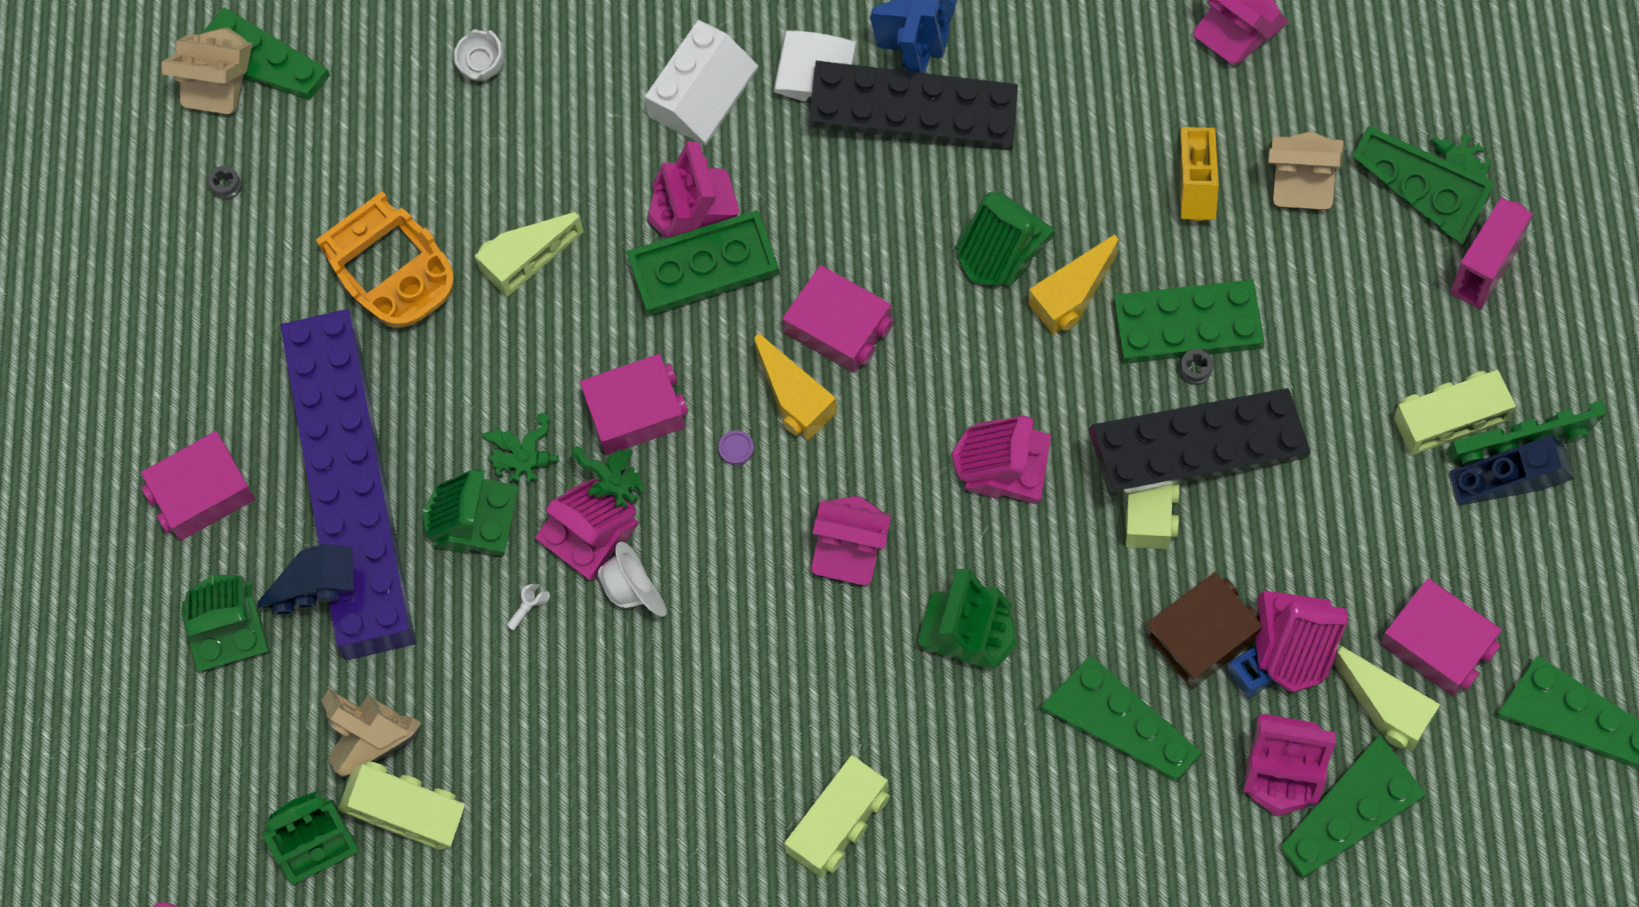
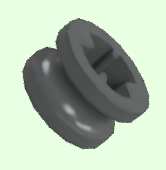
[208,165,242,200]
[1180,349,1213,385]

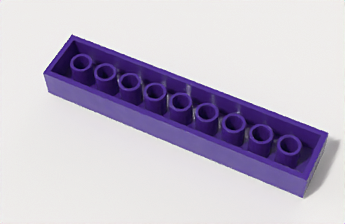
[280,309,417,661]

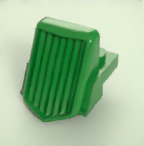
[955,192,1055,287]
[422,469,518,556]
[918,569,1018,670]
[181,575,270,672]
[262,790,360,885]

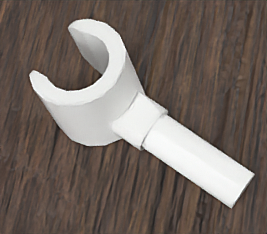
[507,584,550,630]

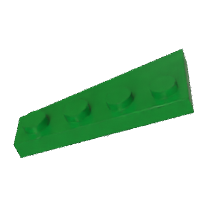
[201,7,330,100]
[1353,125,1495,248]
[1447,400,1607,465]
[1040,655,1202,783]
[1496,655,1639,770]
[1280,735,1426,880]

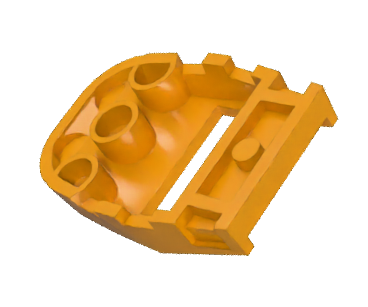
[316,191,454,328]

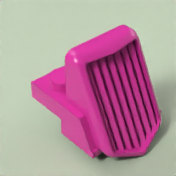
[1194,0,1289,65]
[647,142,739,238]
[951,415,1051,504]
[535,479,639,580]
[812,496,892,585]
[1255,590,1348,693]
[1243,714,1336,816]

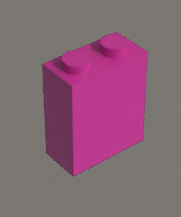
[1450,197,1533,310]
[782,265,894,373]
[580,353,689,456]
[141,431,256,541]
[1380,578,1502,697]

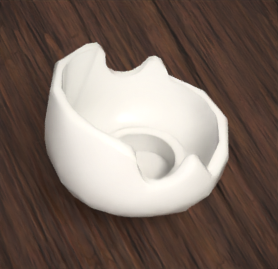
[454,29,505,81]

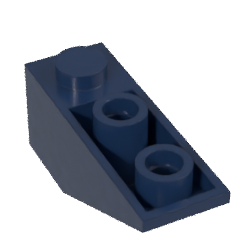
[1450,435,1575,506]
[257,544,354,615]

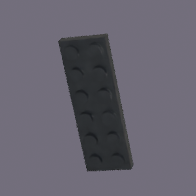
[808,60,1018,151]
[1088,388,1311,496]

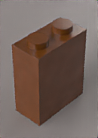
[1145,572,1261,690]

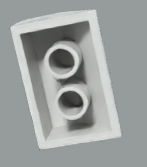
[644,20,759,146]

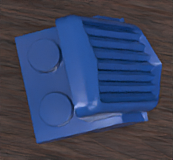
[870,0,957,73]

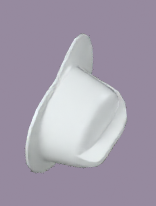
[598,541,667,617]

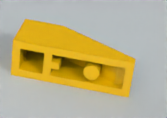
[1180,127,1219,221]
[1028,234,1119,335]
[754,333,837,441]

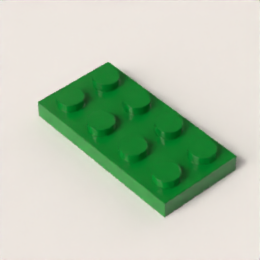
[626,210,780,316]
[1113,279,1265,364]

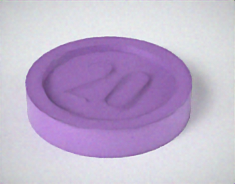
[718,430,754,466]

